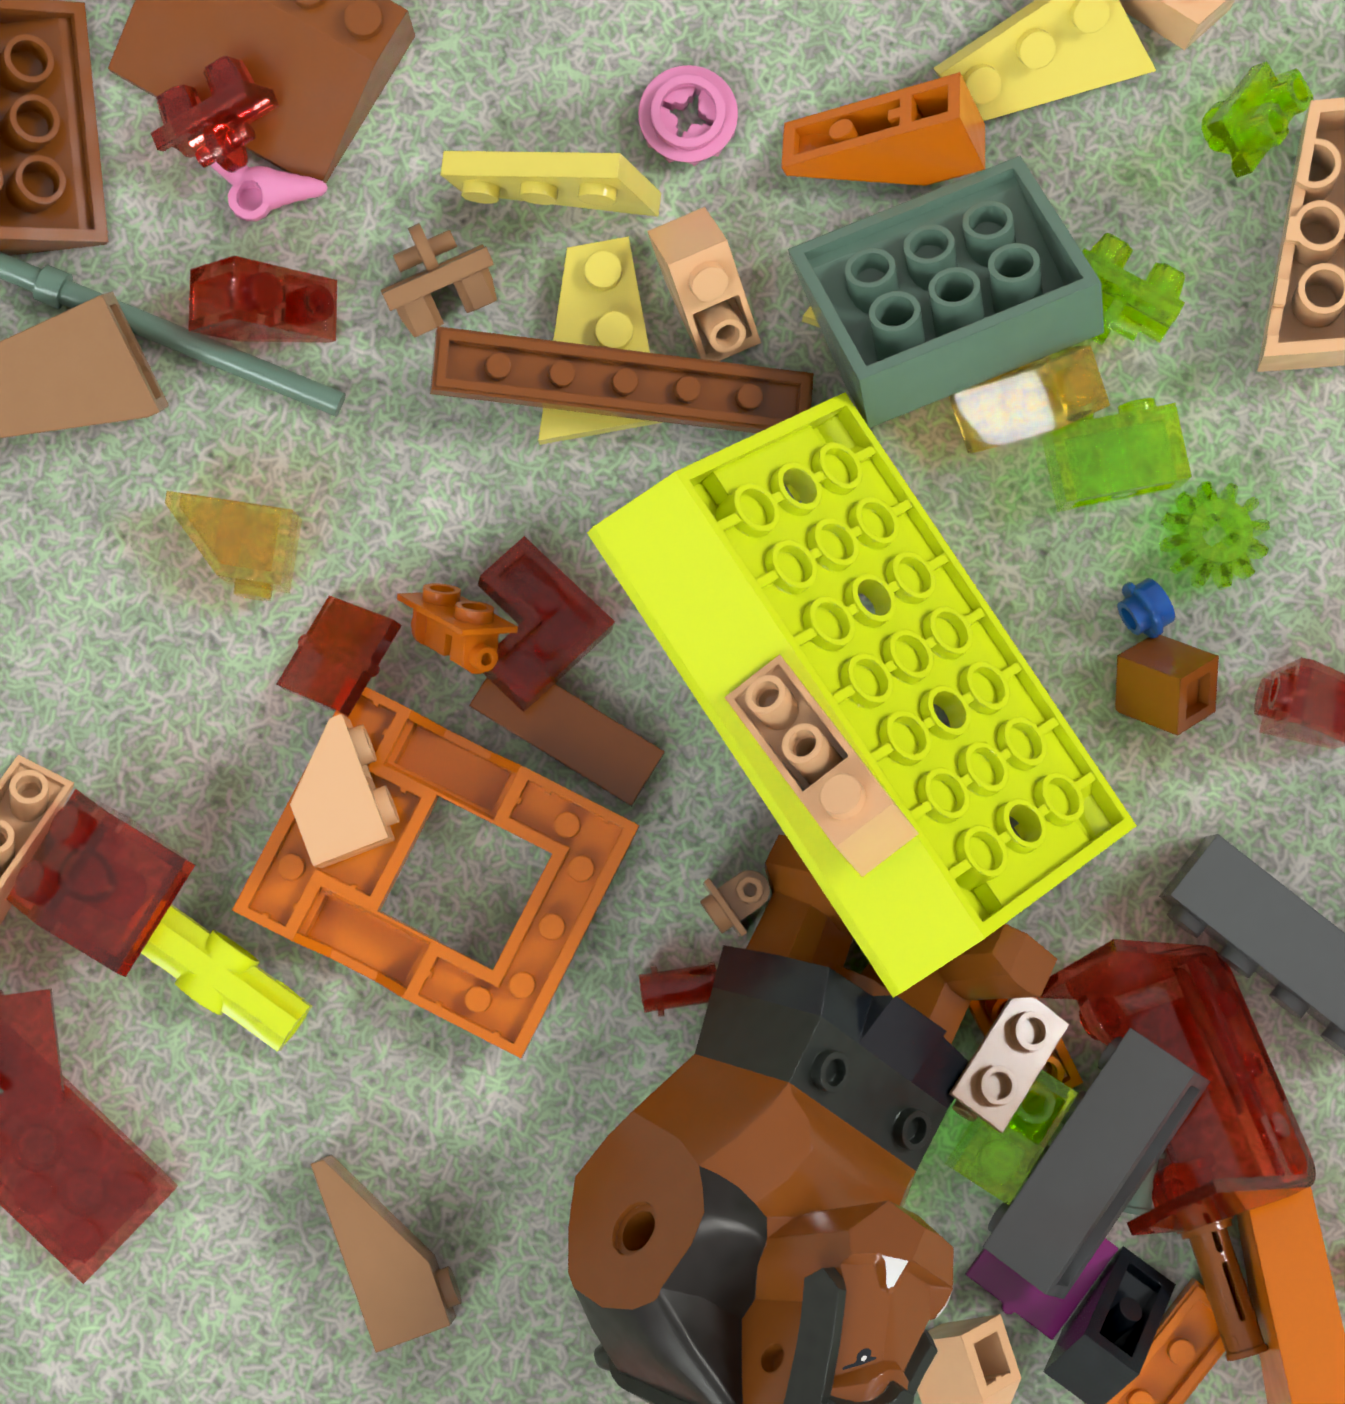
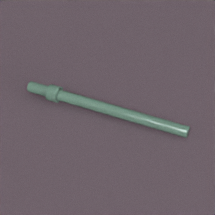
[0,252,346,417]

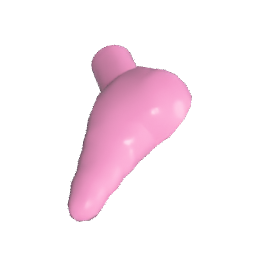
[209,146,328,222]

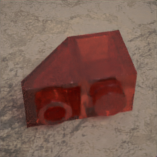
[188,255,337,343]
[1254,657,1345,749]

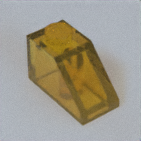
[948,345,1110,453]
[165,491,302,601]

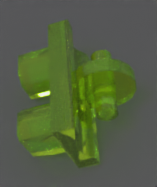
[1201,61,1314,178]
[1082,233,1185,346]

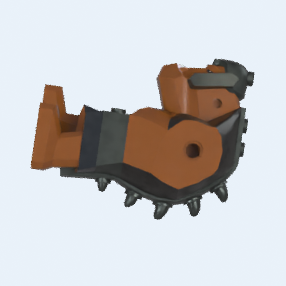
[568,834,1057,1404]

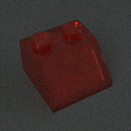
[6,789,195,977]

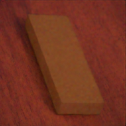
[469,652,665,807]

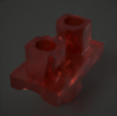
[151,56,279,173]

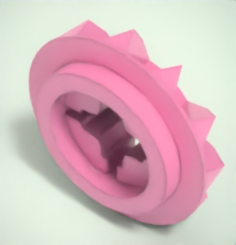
[638,65,738,166]

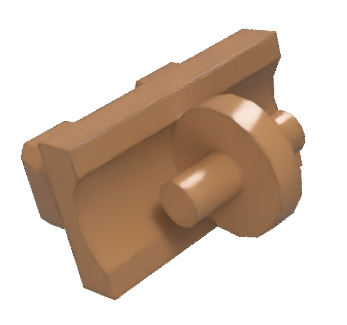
[381,223,497,337]

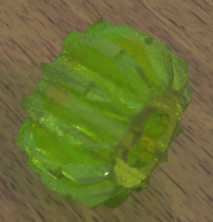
[1159,481,1270,590]

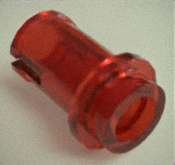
[638,961,717,1017]

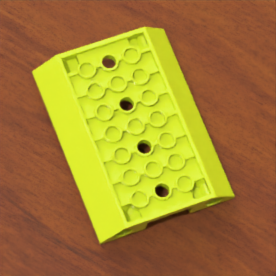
[587,392,1137,998]

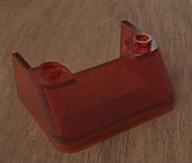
[1038,939,1316,1235]

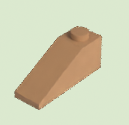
[311,1155,462,1353]

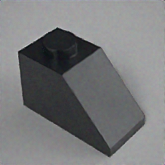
[1043,1246,1176,1404]

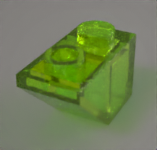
[945,1070,1079,1205]

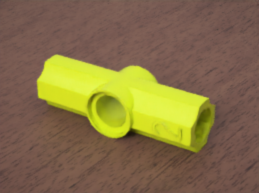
[121,894,312,1052]

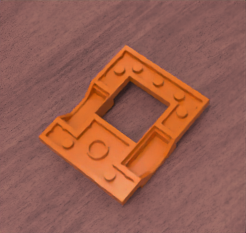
[232,680,640,1058]

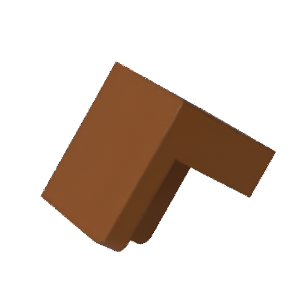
[1115,635,1219,736]

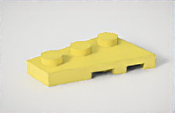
[933,0,1156,121]
[440,151,661,217]
[538,236,662,445]

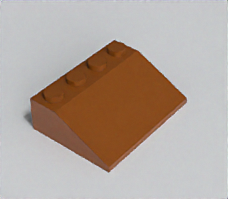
[0,0,109,256]
[108,0,415,183]

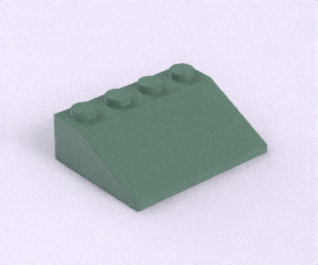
[788,156,1104,428]

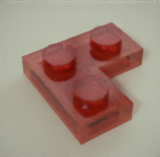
[478,536,615,712]

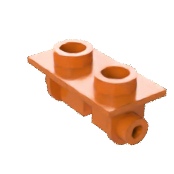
[397,583,518,674]

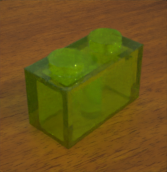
[1042,398,1192,512]

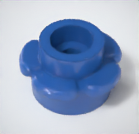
[1117,578,1175,639]

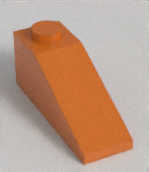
[781,72,985,186]

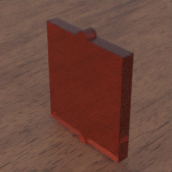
[276,595,402,717]
[0,988,66,1117]

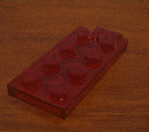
[0,1016,178,1284]

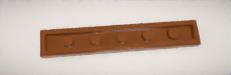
[430,326,814,433]

